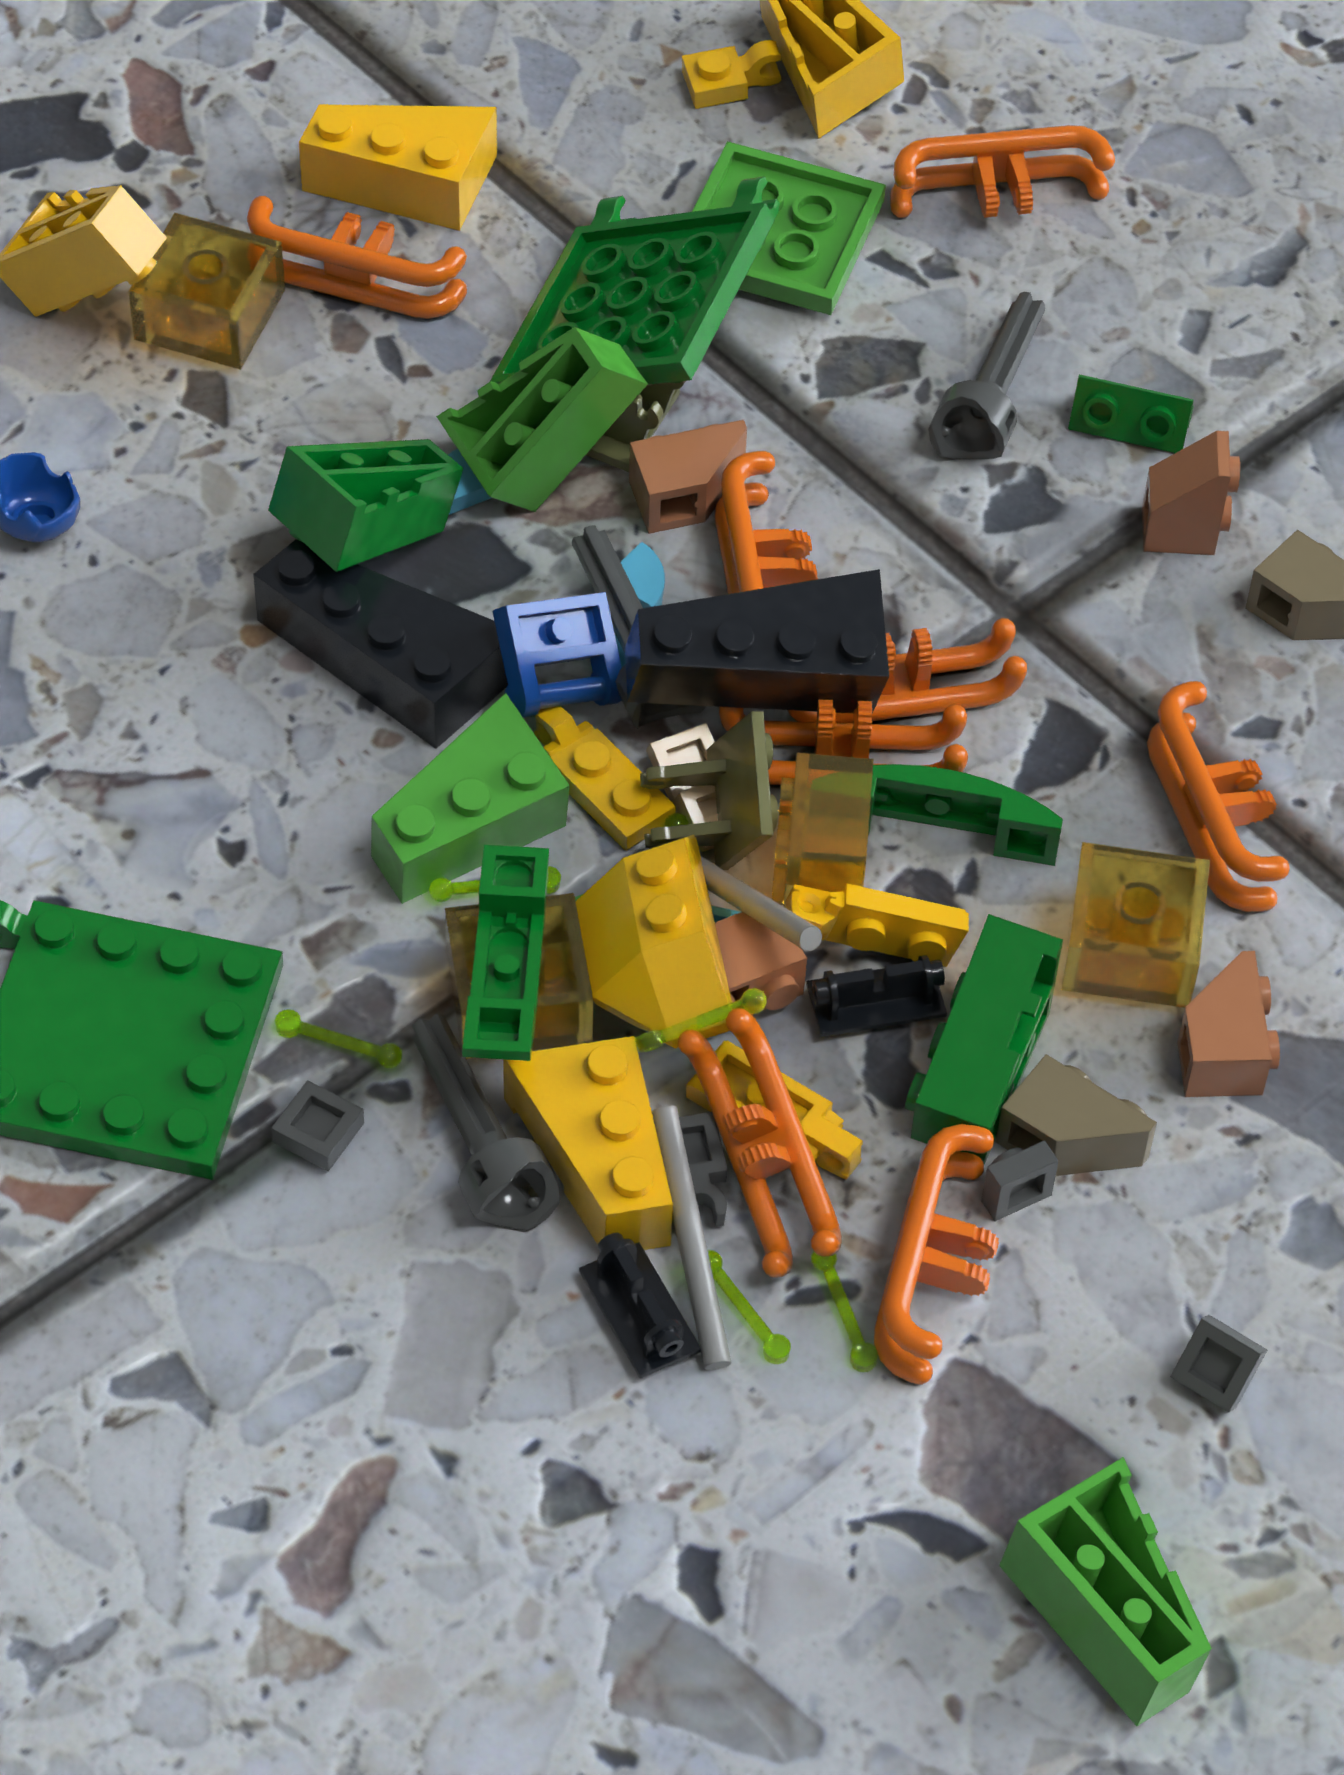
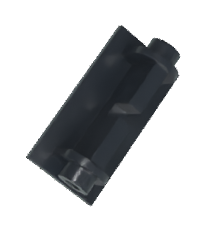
[806,955,947,1037]
[579,1233,701,1379]

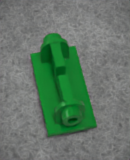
[1068,374,1194,453]

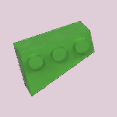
[436,327,648,512]
[371,693,570,904]
[999,1457,1212,1726]

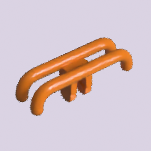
[890,125,1115,218]
[247,196,467,319]
[715,451,818,594]
[788,618,1027,724]
[1147,681,1290,912]
[719,699,968,786]
[678,1008,842,1278]
[874,1124,999,1385]

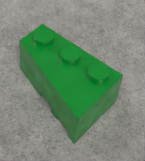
[268,439,464,572]
[905,914,1063,1165]

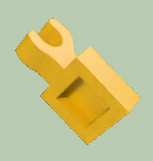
[681,40,781,109]

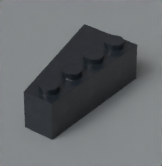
[253,539,508,749]
[625,569,889,713]

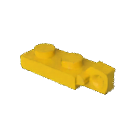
[534,706,676,850]
[785,883,969,967]
[686,1040,863,1180]

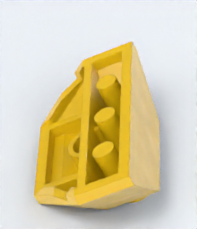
[574,834,733,1048]

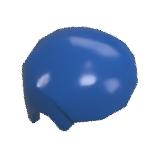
[0,452,80,542]

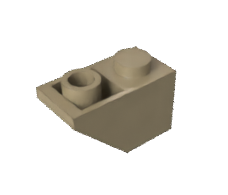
[1245,529,1344,640]
[996,1054,1157,1176]

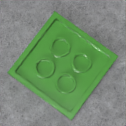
[692,141,886,315]

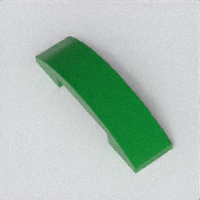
[807,764,1063,866]
[462,845,549,1061]

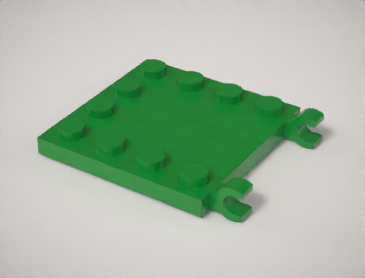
[490,176,780,385]
[0,900,283,1180]

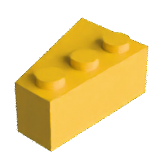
[759,0,904,139]
[299,104,497,231]
[0,185,167,317]
[503,1036,673,1250]

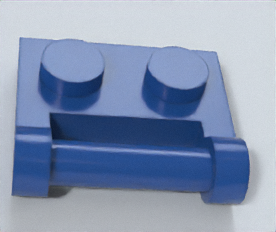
[492,592,622,718]

